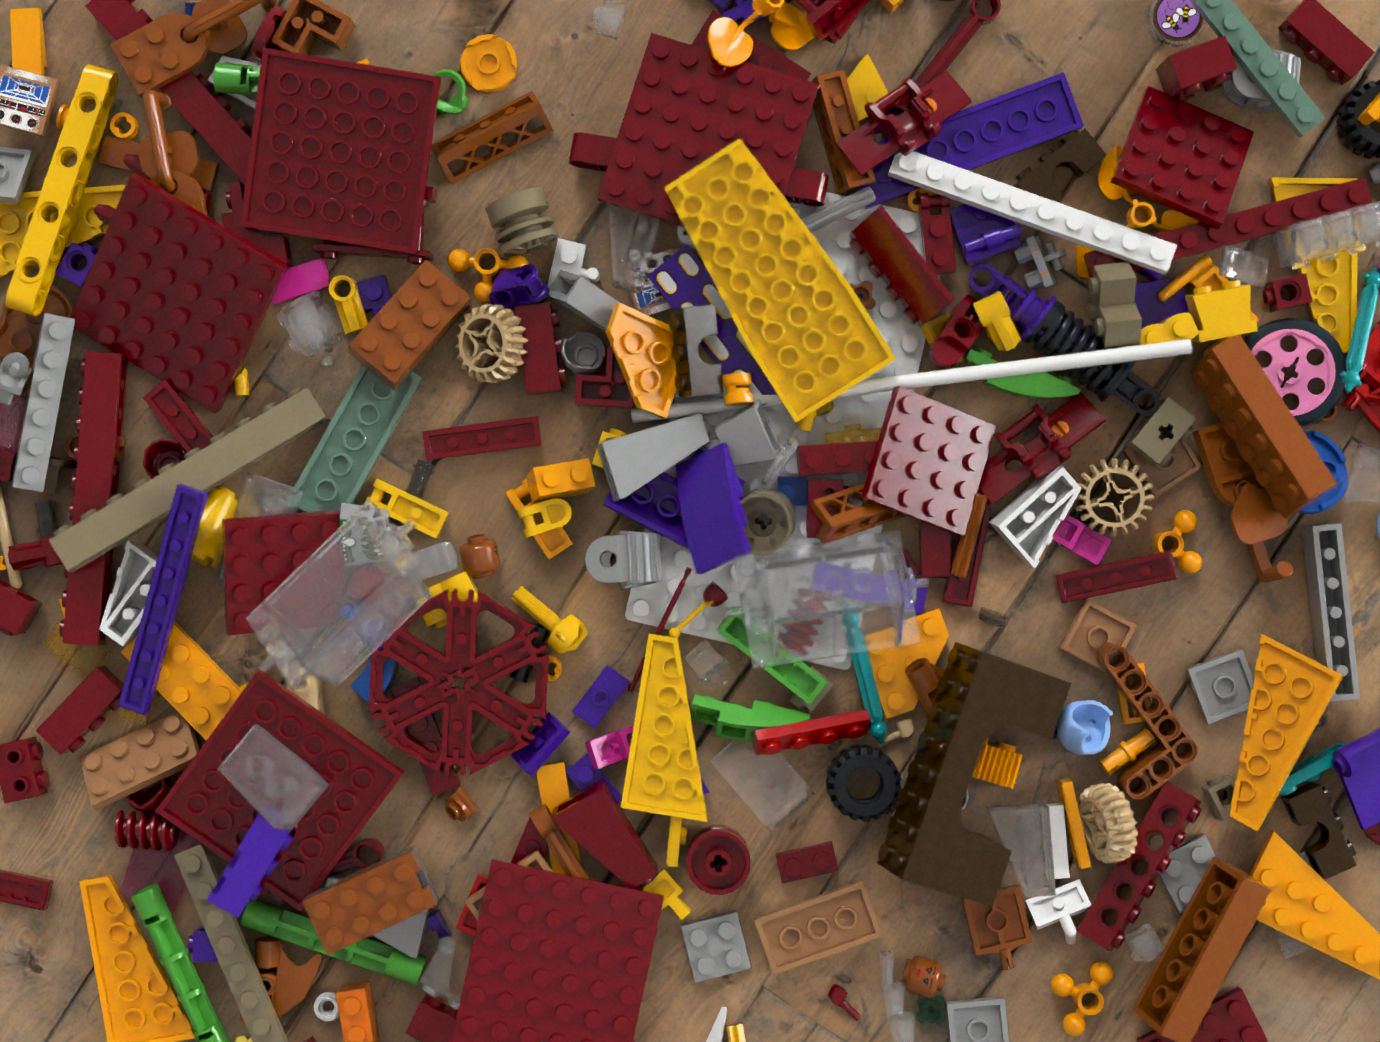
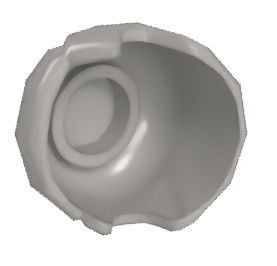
[561,331,606,375]

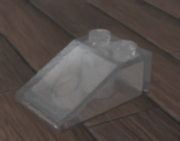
[218,724,329,830]
[710,740,815,832]

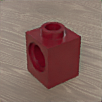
[1262,273,1313,313]

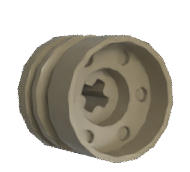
[485,187,559,257]
[740,488,797,556]

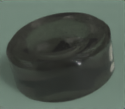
[978,607,1009,628]

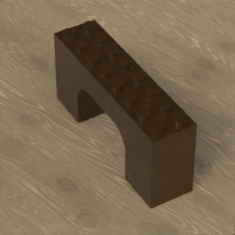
[877,642,1071,907]

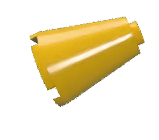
[191,486,238,570]

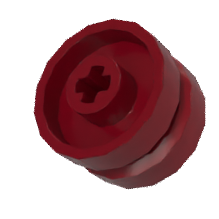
[686,825,750,895]

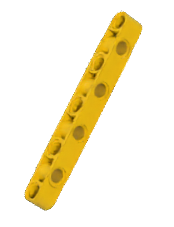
[5,64,120,316]

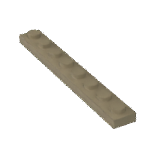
[174,843,288,1042]

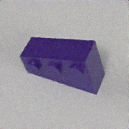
[206,808,293,918]

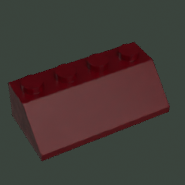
[849,205,955,327]

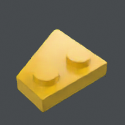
[847,54,888,123]

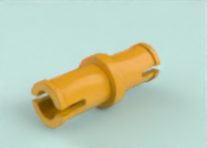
[1098,728,1157,776]

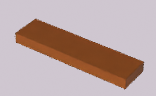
[98,135,220,192]

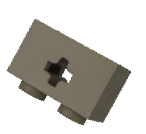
[1125,397,1196,466]

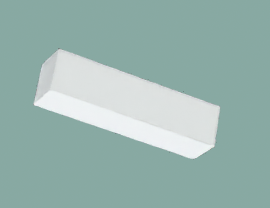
[1043,803,1070,879]

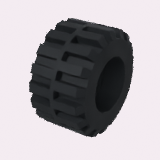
[1336,79,1380,159]
[826,745,902,822]

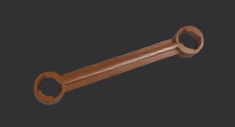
[529,803,589,879]

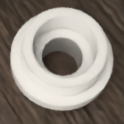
[314,991,339,1021]

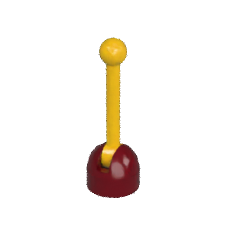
[669,581,728,638]

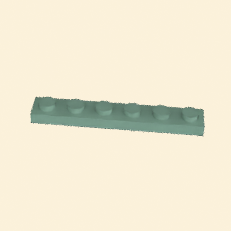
[1189,0,1326,138]

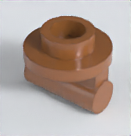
[445,786,479,821]

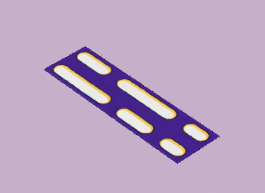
[648,244,778,406]

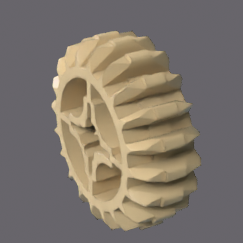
[454,304,529,383]
[1075,458,1154,537]
[1077,783,1138,863]

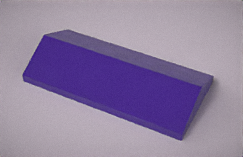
[603,472,690,550]

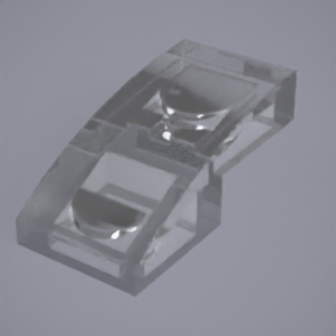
[1218,246,1269,288]

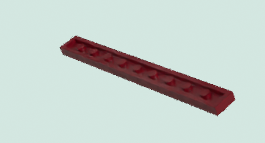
[1083,178,1373,278]

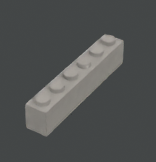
[11,313,75,492]
[1301,523,1360,702]

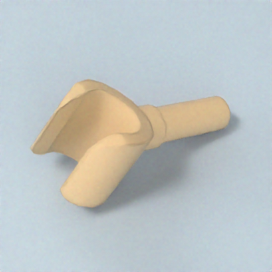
[877,718,914,748]

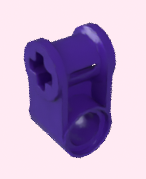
[489,264,549,308]

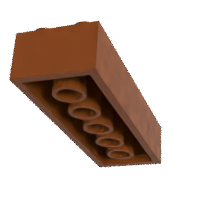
[1190,334,1338,519]
[1132,856,1271,1042]

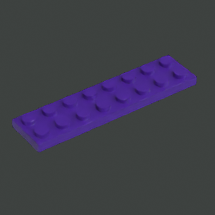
[858,72,1084,209]

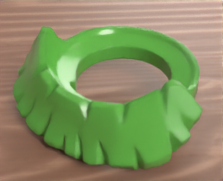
[433,69,469,115]

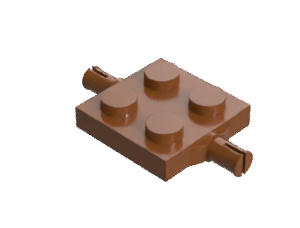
[961,884,1033,970]

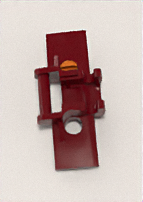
[836,71,972,176]
[979,392,1106,505]

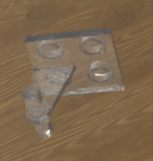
[420,936,461,1010]

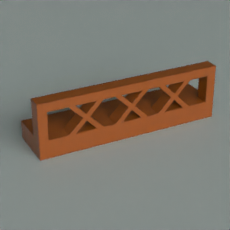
[811,69,876,195]
[432,91,553,185]
[810,483,905,545]

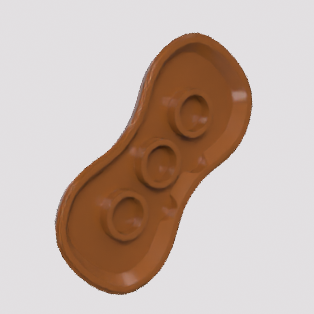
[0,284,74,402]

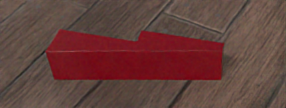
[919,521,951,578]

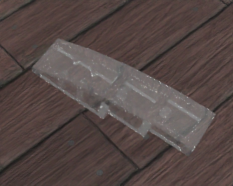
[879,950,915,1042]

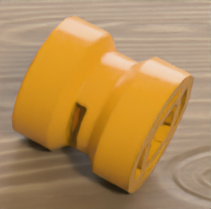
[722,373,754,406]

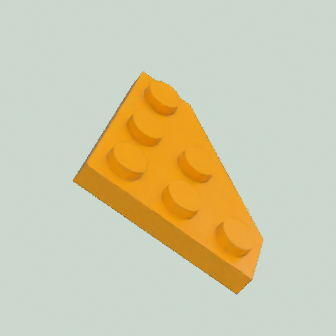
[605,303,677,418]
[863,608,949,719]

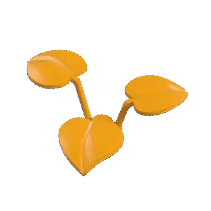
[708,0,815,67]
[1075,145,1200,278]

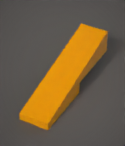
[10,8,51,126]

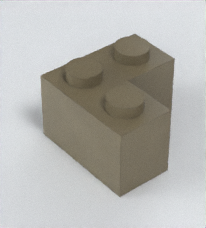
[1087,262,1142,347]

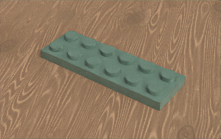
[287,364,423,512]

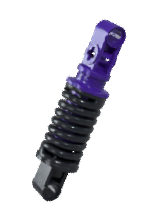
[969,263,1160,416]

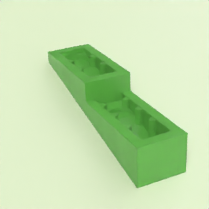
[716,607,827,705]

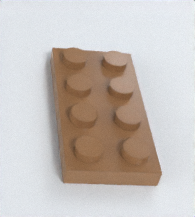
[79,711,200,810]
[754,879,883,975]

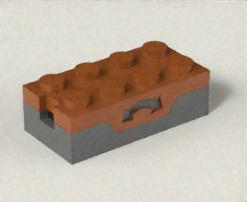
[302,845,439,955]

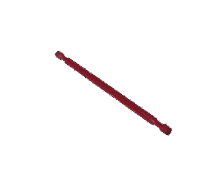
[627,567,692,692]

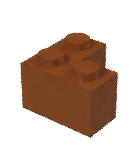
[271,0,356,55]

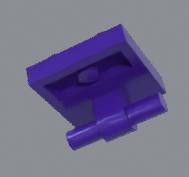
[950,204,1023,266]

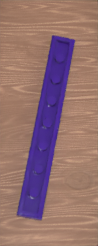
[118,484,208,716]

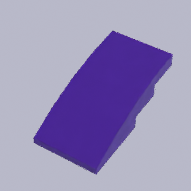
[676,443,752,574]

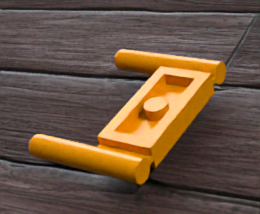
[1157,254,1259,356]

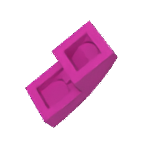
[272,259,331,305]
[1052,515,1112,566]
[585,725,634,769]

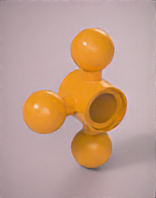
[448,248,528,304]
[1151,510,1202,574]
[1050,961,1113,1036]

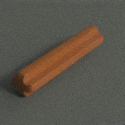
[951,493,988,578]

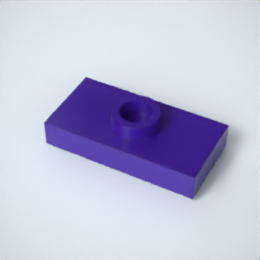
[572,665,630,728]

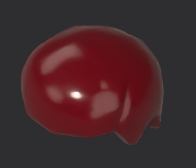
[143,438,187,479]
[126,777,170,812]

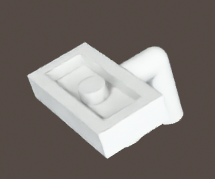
[547,238,600,288]
[1025,879,1092,945]

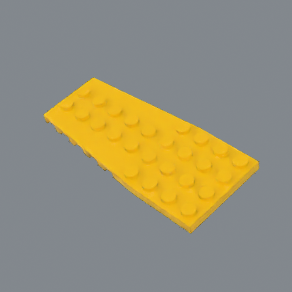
[665,139,896,422]

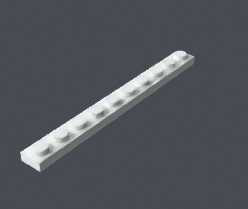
[888,151,1177,275]

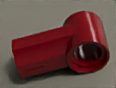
[8,535,63,571]

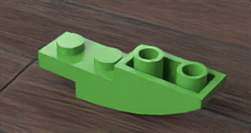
[962,347,1081,399]
[691,694,811,742]

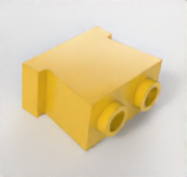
[1185,280,1258,342]

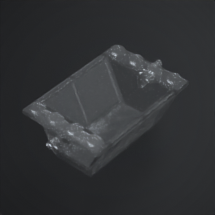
[246,499,432,690]
[725,530,929,669]

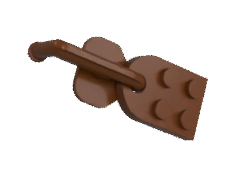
[110,0,278,98]
[138,90,208,216]
[1192,423,1293,583]

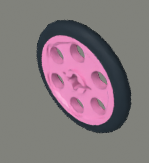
[1244,318,1347,426]

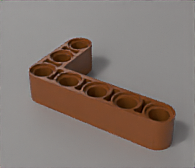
[1097,642,1198,800]

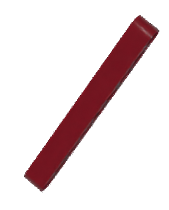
[568,132,829,207]

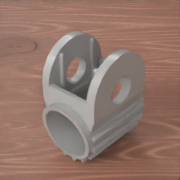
[1222,50,1301,112]
[585,530,662,589]

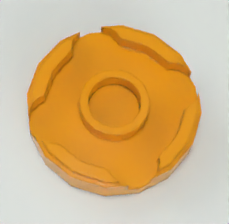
[460,34,518,94]

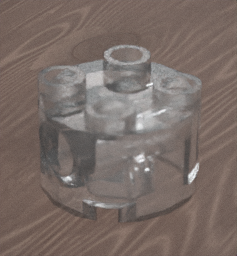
[276,290,342,358]

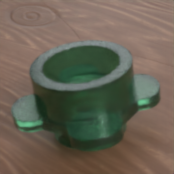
[916,995,946,1024]

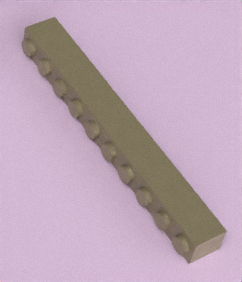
[49,387,328,573]

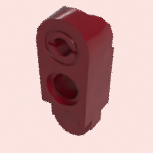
[929,295,985,369]

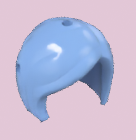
[1057,700,1113,755]

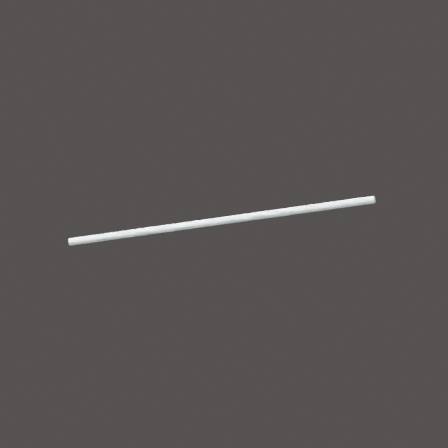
[631,339,1192,423]

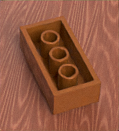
[348,260,471,391]

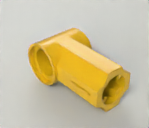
[329,275,369,335]
[973,291,1021,351]

